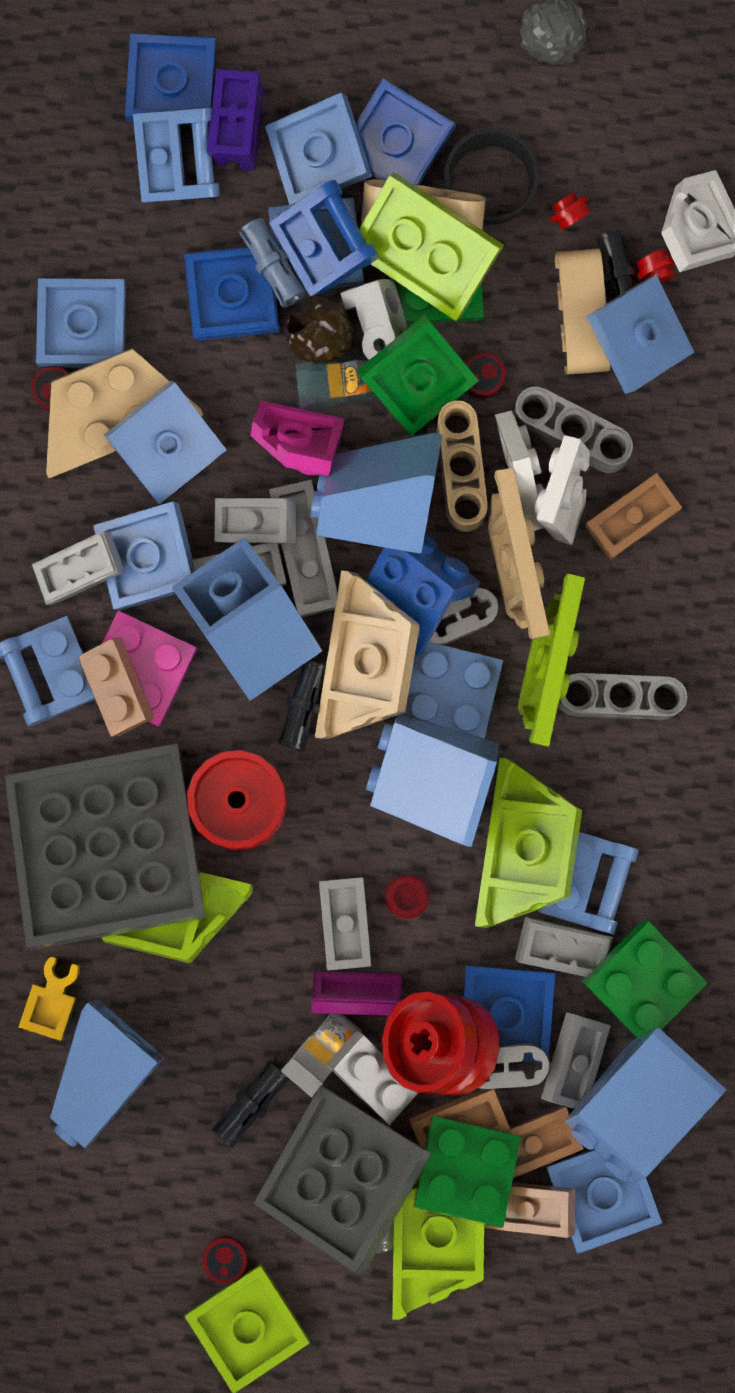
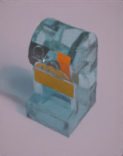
[295,360,378,410]

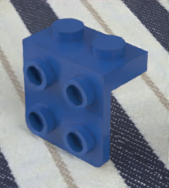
[366,534,480,656]

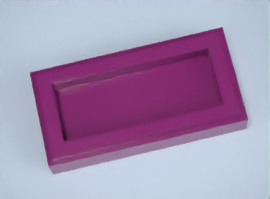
[311,971,402,1016]

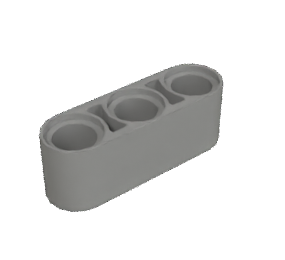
[513,386,633,473]
[558,673,688,720]

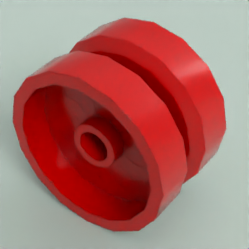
[187,750,287,851]
[382,991,500,1095]

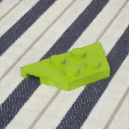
[518,574,585,747]
[475,758,582,928]
[102,872,253,963]
[392,1176,484,1320]

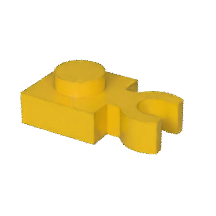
[19,957,80,1041]

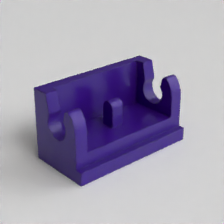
[207,69,264,171]

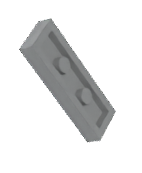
[269,480,338,617]

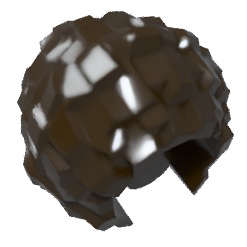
[284,295,354,364]

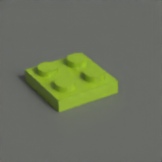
[185,1263,310,1393]

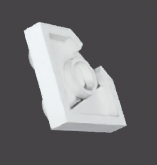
[661,170,735,272]
[495,410,544,531]
[535,435,590,545]

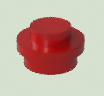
[549,192,590,230]
[637,249,677,284]

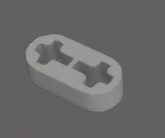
[429,588,498,645]
[479,1043,549,1089]

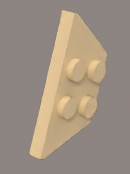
[46,348,203,478]
[488,468,550,639]
[315,570,420,739]

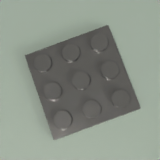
[253,1086,431,1275]

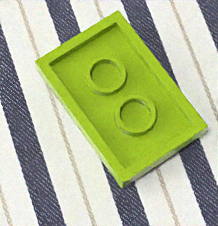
[349,172,504,321]

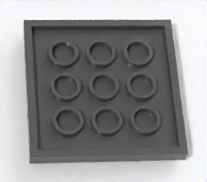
[4,743,206,950]

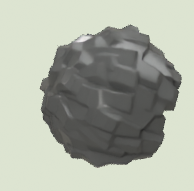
[520,0,587,65]

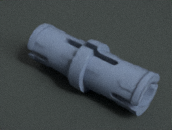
[239,218,306,308]

